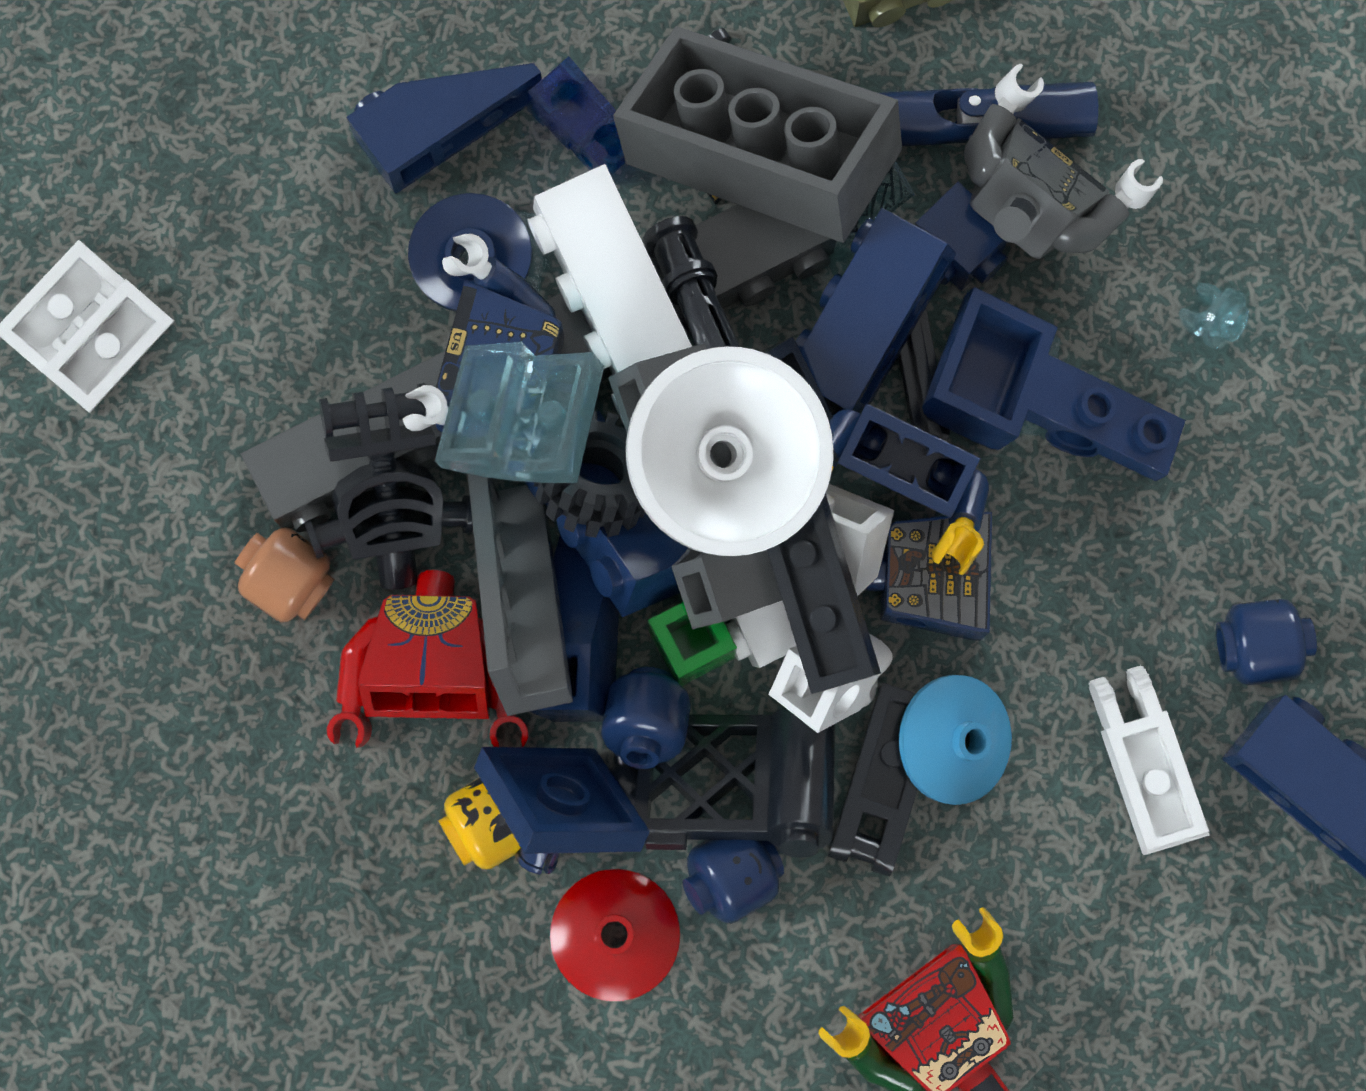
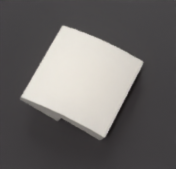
[0,240,174,413]

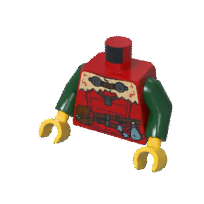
[818,907,1014,1091]

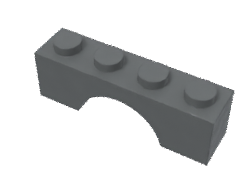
[608,343,782,629]

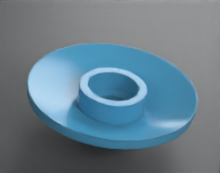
[899,675,1012,805]

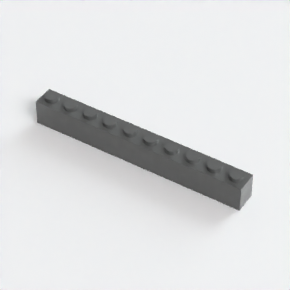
[240,204,836,533]

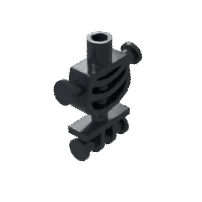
[305,383,473,590]

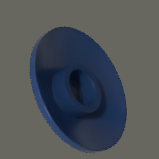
[408,193,532,312]

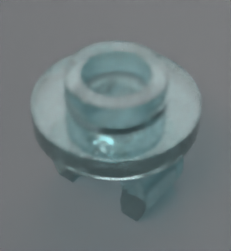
[1178,283,1249,349]

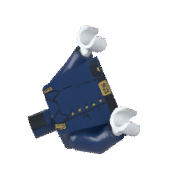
[403,234,594,443]

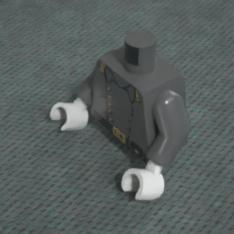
[964,64,1163,259]

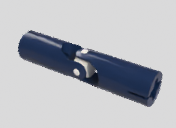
[880,82,1098,146]

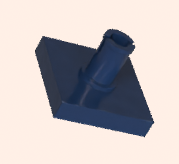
[474,747,650,874]

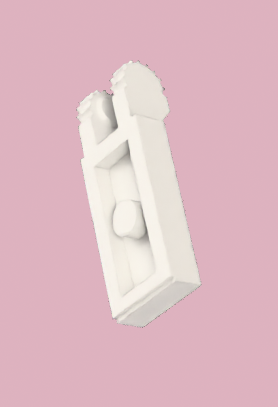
[1089,665,1209,855]

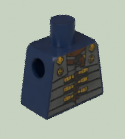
[864,512,992,641]

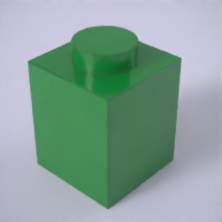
[648,602,737,685]

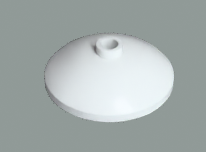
[626,347,833,556]

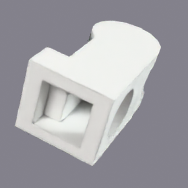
[768,634,892,733]

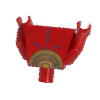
[327,570,528,748]

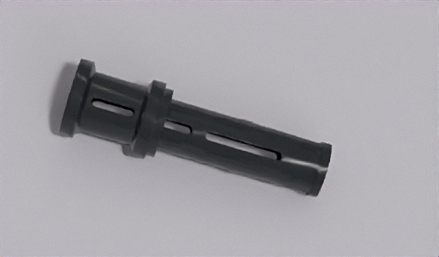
[642,216,739,349]

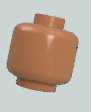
[234,527,335,623]

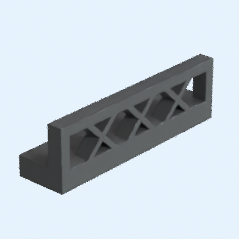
[467,460,573,716]

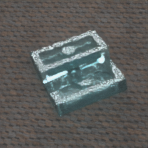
[435,342,604,483]

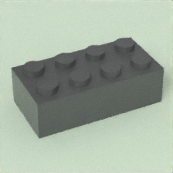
[613,26,902,243]

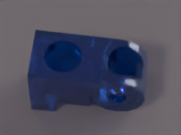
[527,56,626,175]

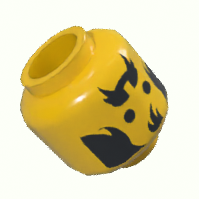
[438,778,521,870]

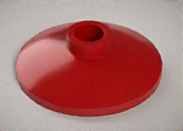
[550,869,680,1001]

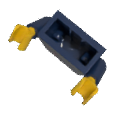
[829,403,989,575]

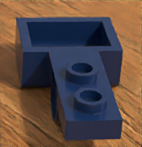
[922,287,1186,481]

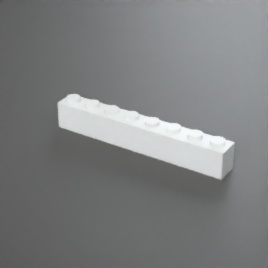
[528,164,796,668]

